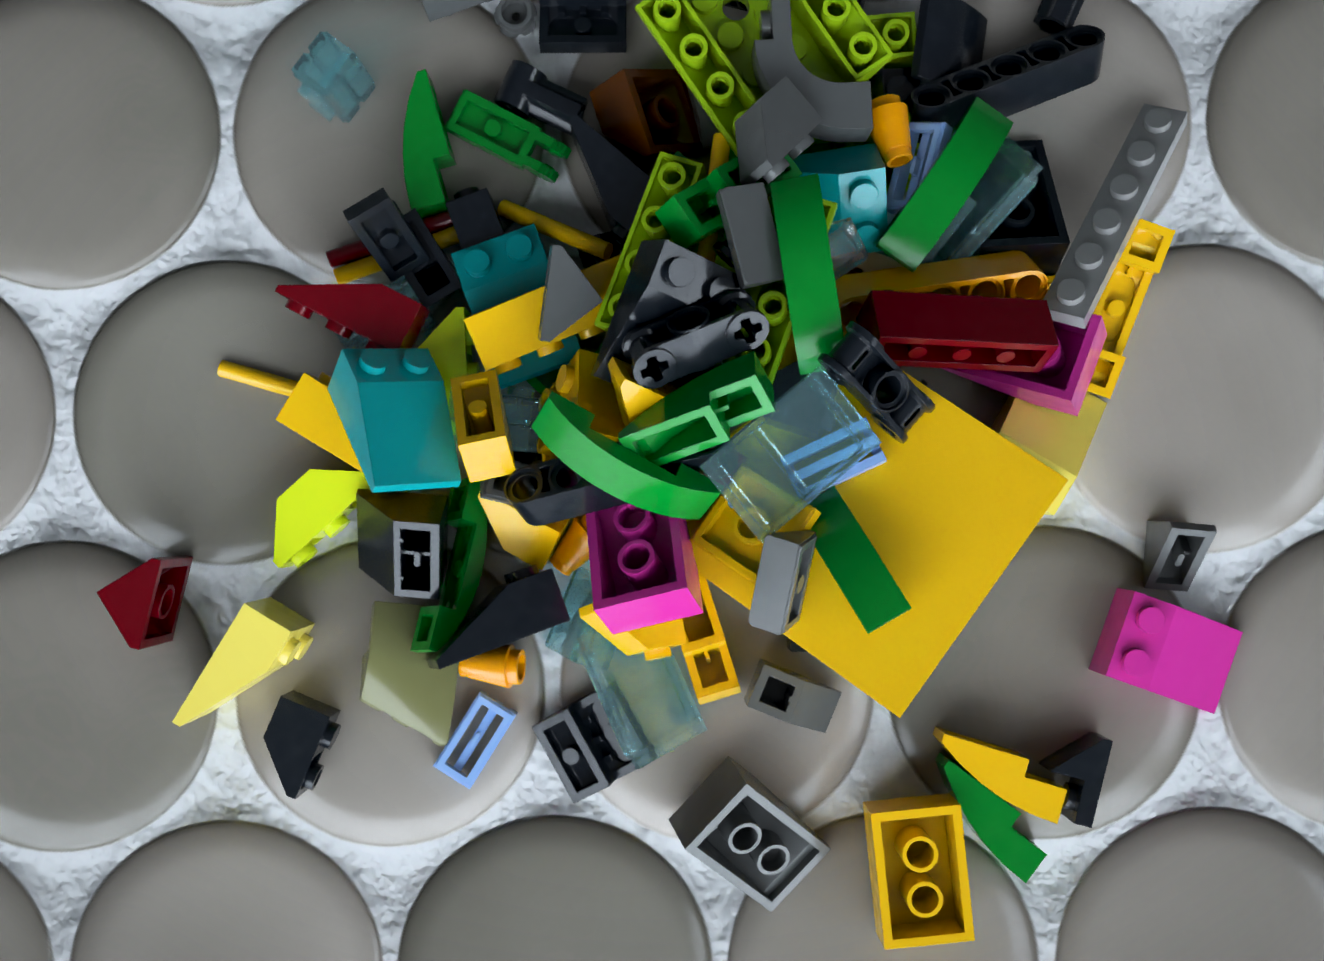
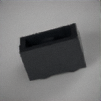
[356,489,448,600]

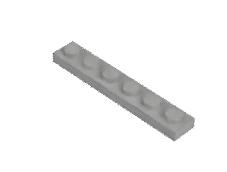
[1043,104,1188,329]

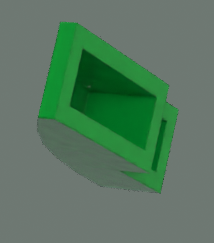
[403,69,457,218]
[655,154,802,249]
[618,351,775,466]
[807,486,911,634]
[935,752,1047,883]

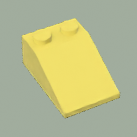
[990,392,1107,515]
[172,597,315,727]

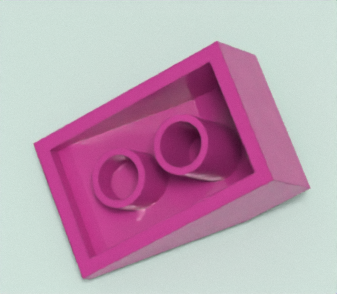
[942,286,1107,416]
[586,503,704,634]
[1089,588,1243,714]

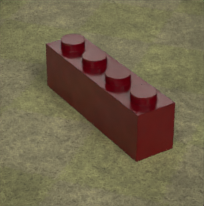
[856,290,1059,373]

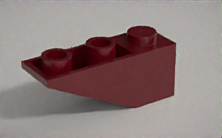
[275,284,430,349]

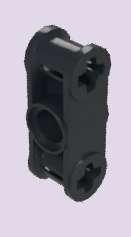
[621,289,769,389]
[817,320,935,444]

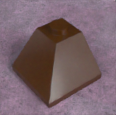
[589,69,710,157]

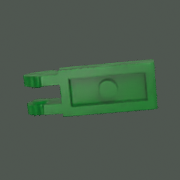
[444,89,572,183]

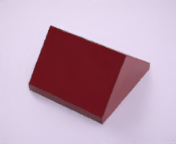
[97,555,193,650]

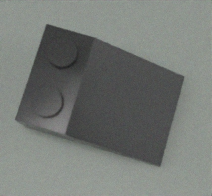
[668,756,831,912]

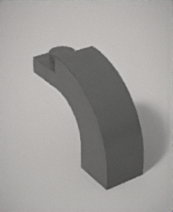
[751,0,873,143]

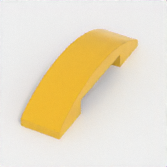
[1087,219,1175,399]

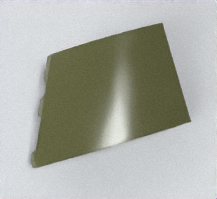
[360,601,462,746]

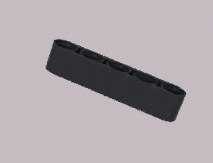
[910,25,1105,143]
[504,439,738,526]

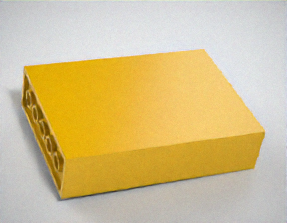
[686,331,1068,718]

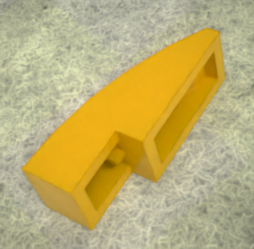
[681,573,741,705]
[933,726,1067,824]

